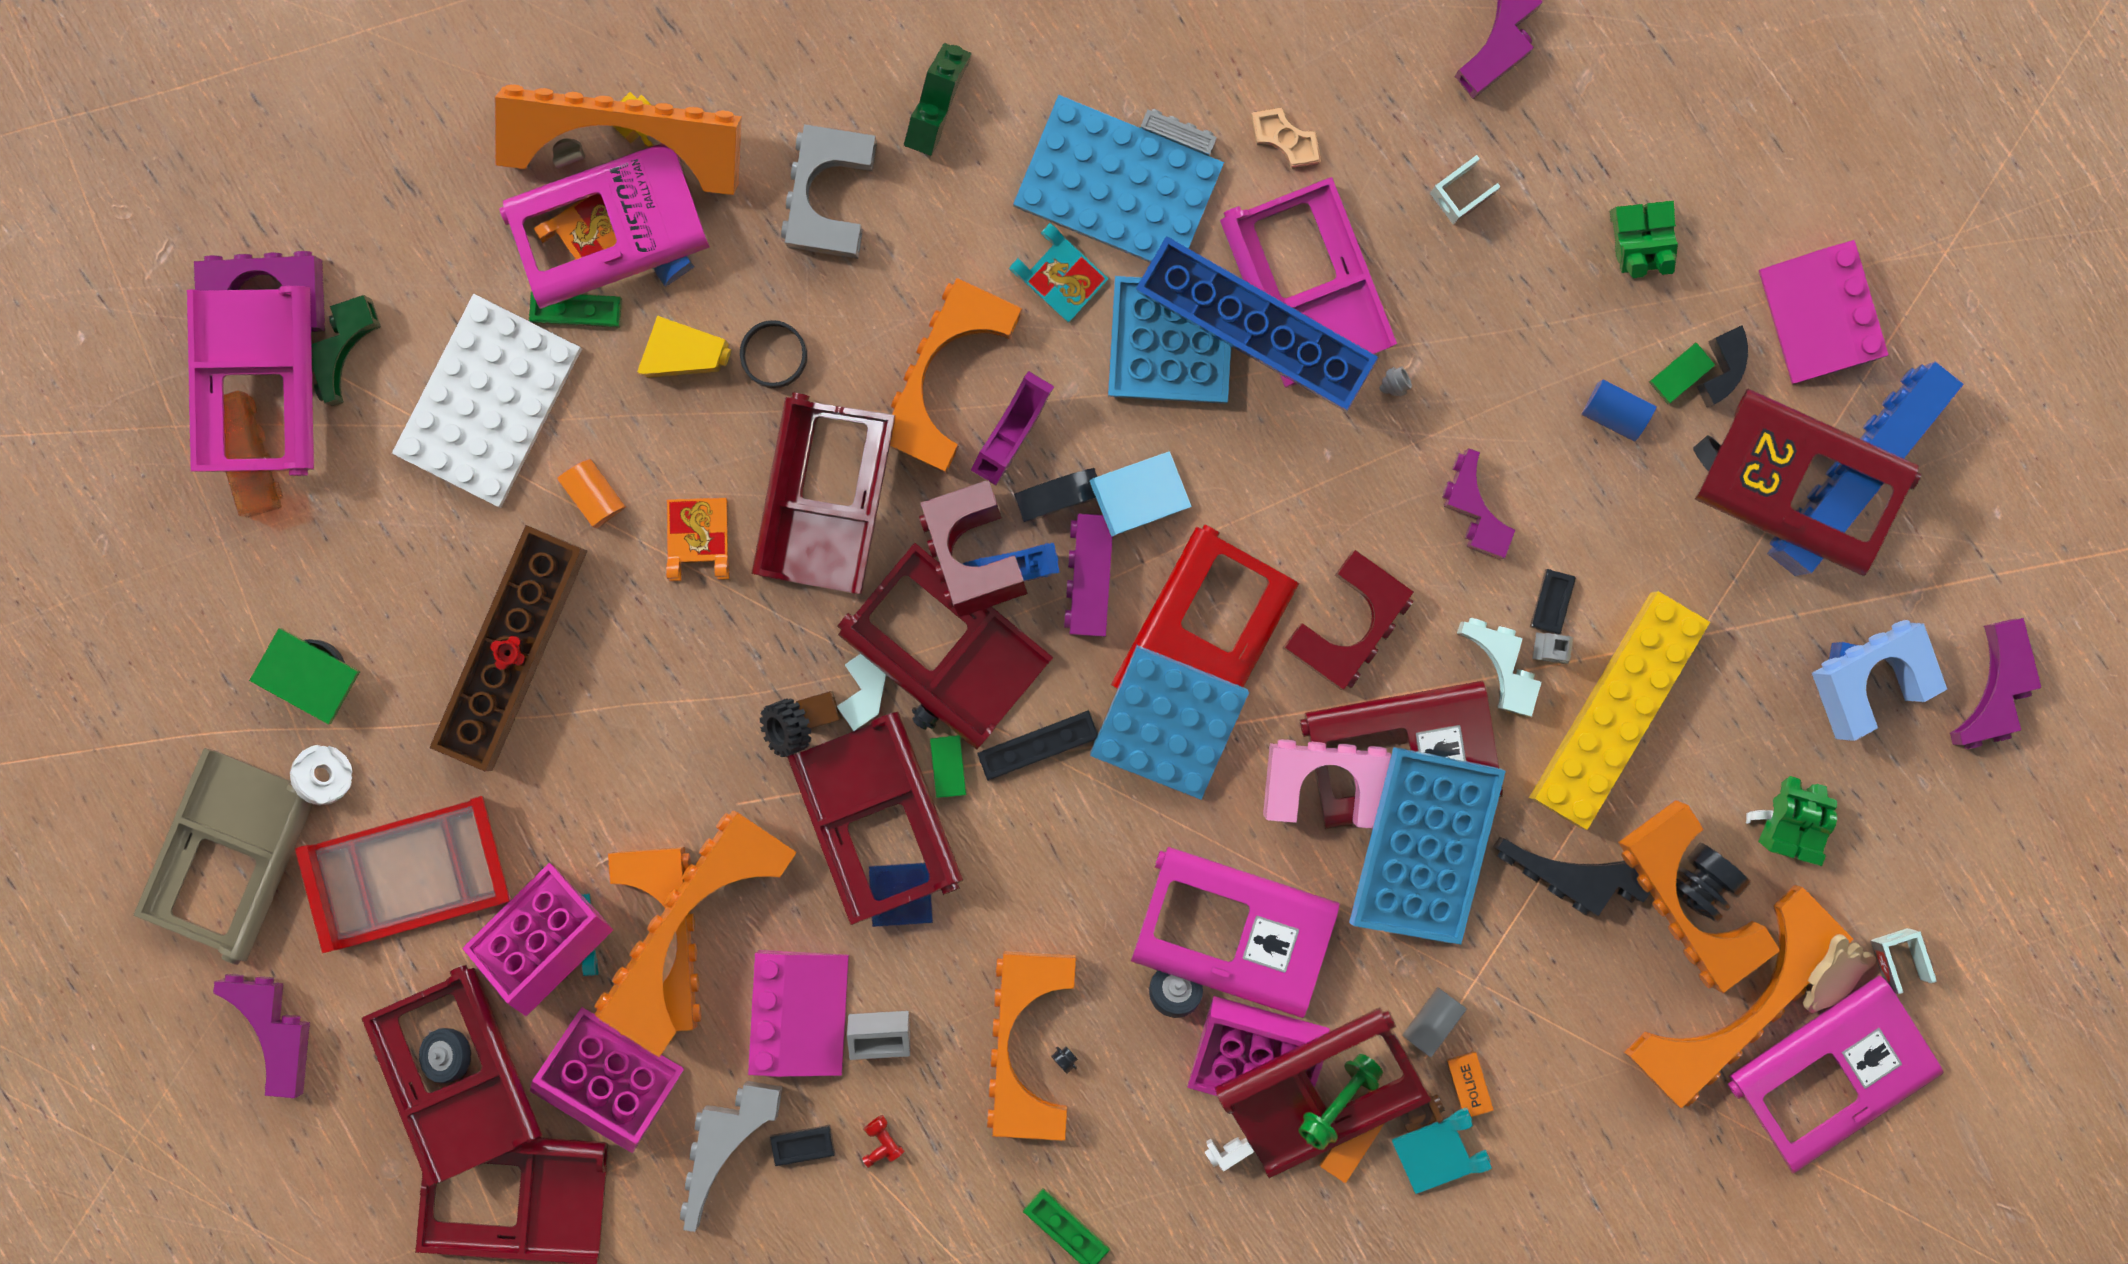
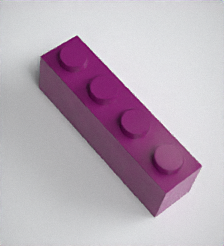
[1064,514,1113,637]

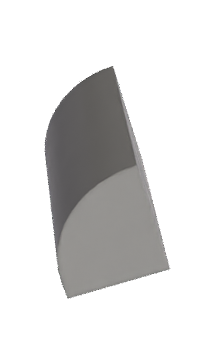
[847,1011,910,1060]

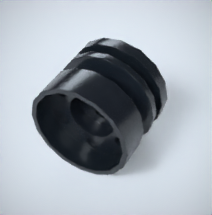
[1676,843,1751,923]

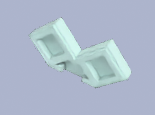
[837,654,886,731]

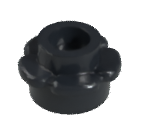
[912,704,939,730]
[1051,1046,1078,1074]

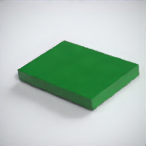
[249,628,360,725]

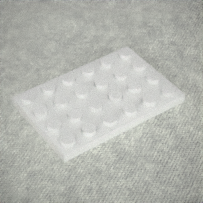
[392,294,582,508]

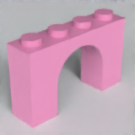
[1263,739,1391,828]

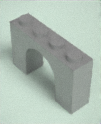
[781,124,877,259]

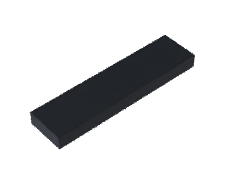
[977,710,1098,781]

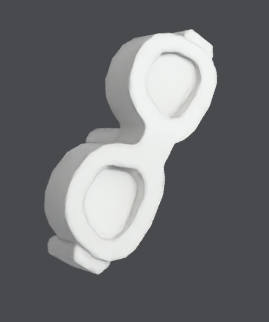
[1746,810,1773,823]

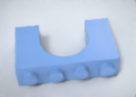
[1812,620,1947,741]

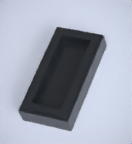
[1530,569,1576,635]
[770,1125,835,1166]

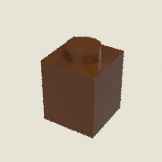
[796,691,842,729]

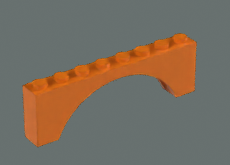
[495,85,742,195]
[594,810,797,1057]
[1624,885,1854,1108]

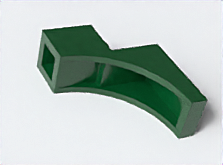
[903,43,972,156]
[311,295,381,407]

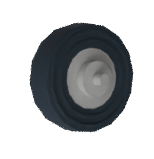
[1149,970,1203,1018]
[419,1028,471,1083]

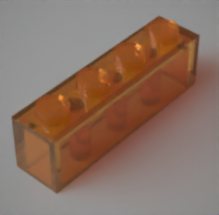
[224,390,283,518]

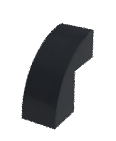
[1697,325,1748,408]
[1014,468,1097,522]

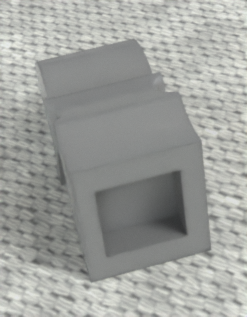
[1532,632,1574,664]

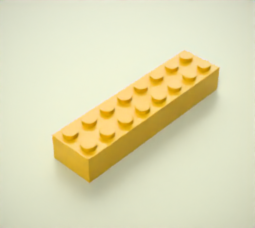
[1529,591,1710,830]

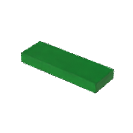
[529,292,622,328]
[1023,1188,1110,1264]

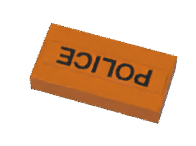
[1446,1051,1494,1117]

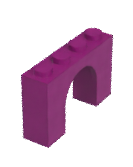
[194,251,325,332]

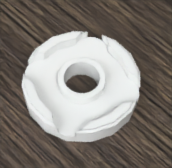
[290,745,352,805]

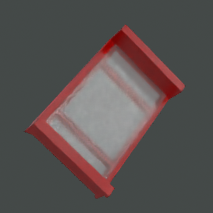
[295,796,511,954]

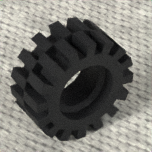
[760,698,812,757]

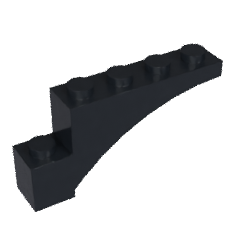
[1493,837,1650,916]

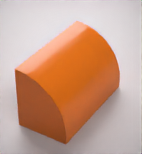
[557,459,626,528]

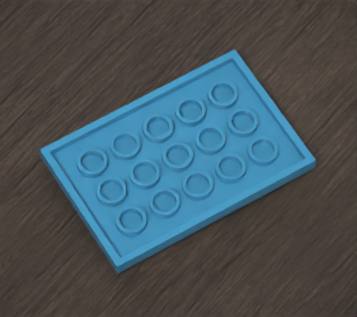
[1013,95,1224,263]
[1349,747,1506,945]

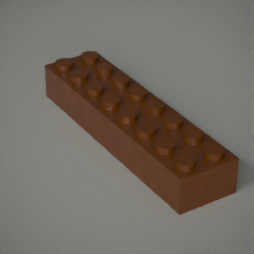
[429,525,588,772]

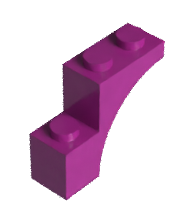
[971,371,1054,485]
[1442,448,1515,560]

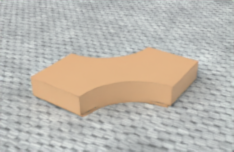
[1251,108,1321,168]

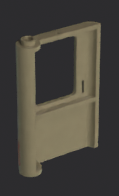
[133,748,313,965]

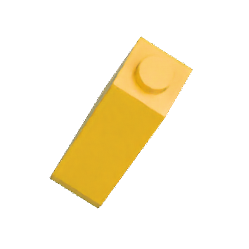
[637,316,731,378]

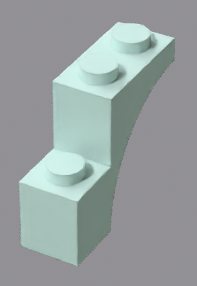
[1457,618,1541,717]

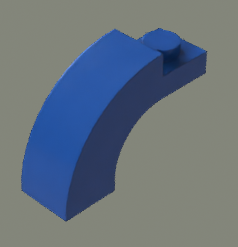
[963,543,1060,582]

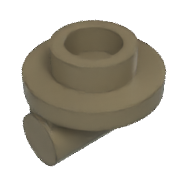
[553,138,585,169]

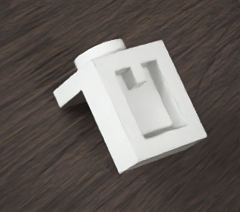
[1205,1138,1254,1171]

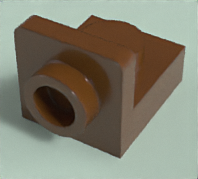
[1400,1090,1445,1133]

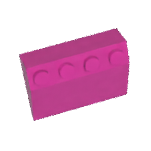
[1758,240,1889,384]
[462,863,614,1016]
[748,950,849,1077]
[1187,996,1330,1096]
[530,1007,684,1154]

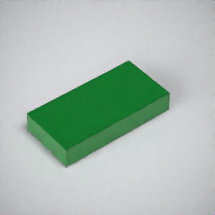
[1649,342,1715,404]
[930,735,966,798]

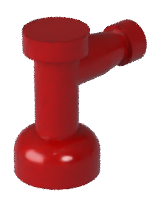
[862,1115,905,1168]

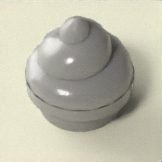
[1379,367,1412,396]

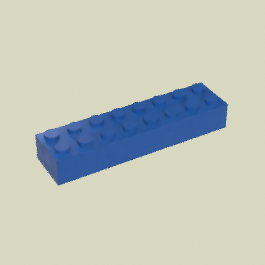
[1136,236,1378,412]
[1767,361,1964,576]

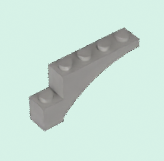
[680,1081,783,1232]

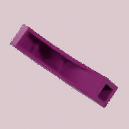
[1455,0,1543,99]
[1950,618,2042,749]
[213,974,310,1098]

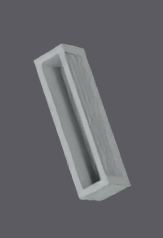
[1140,109,1217,156]

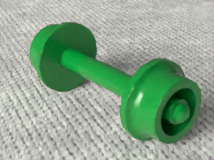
[1299,1054,1383,1150]

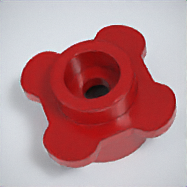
[491,636,525,670]

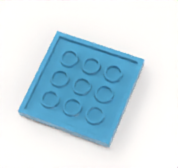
[1108,276,1231,404]
[1090,645,1249,800]

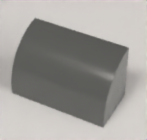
[1402,987,1467,1057]

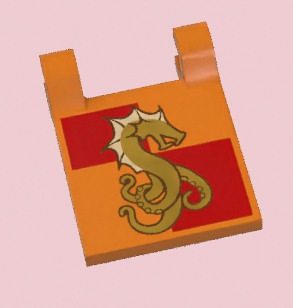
[534,194,617,262]
[666,498,730,581]

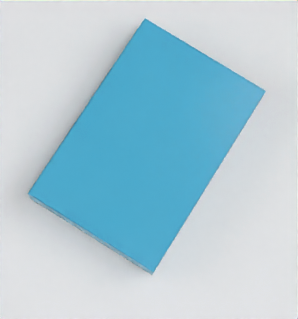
[1089,451,1192,537]

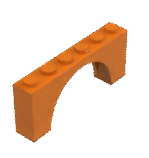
[890,278,1022,474]
[1618,800,1780,993]
[608,847,702,1035]
[987,951,1076,1141]

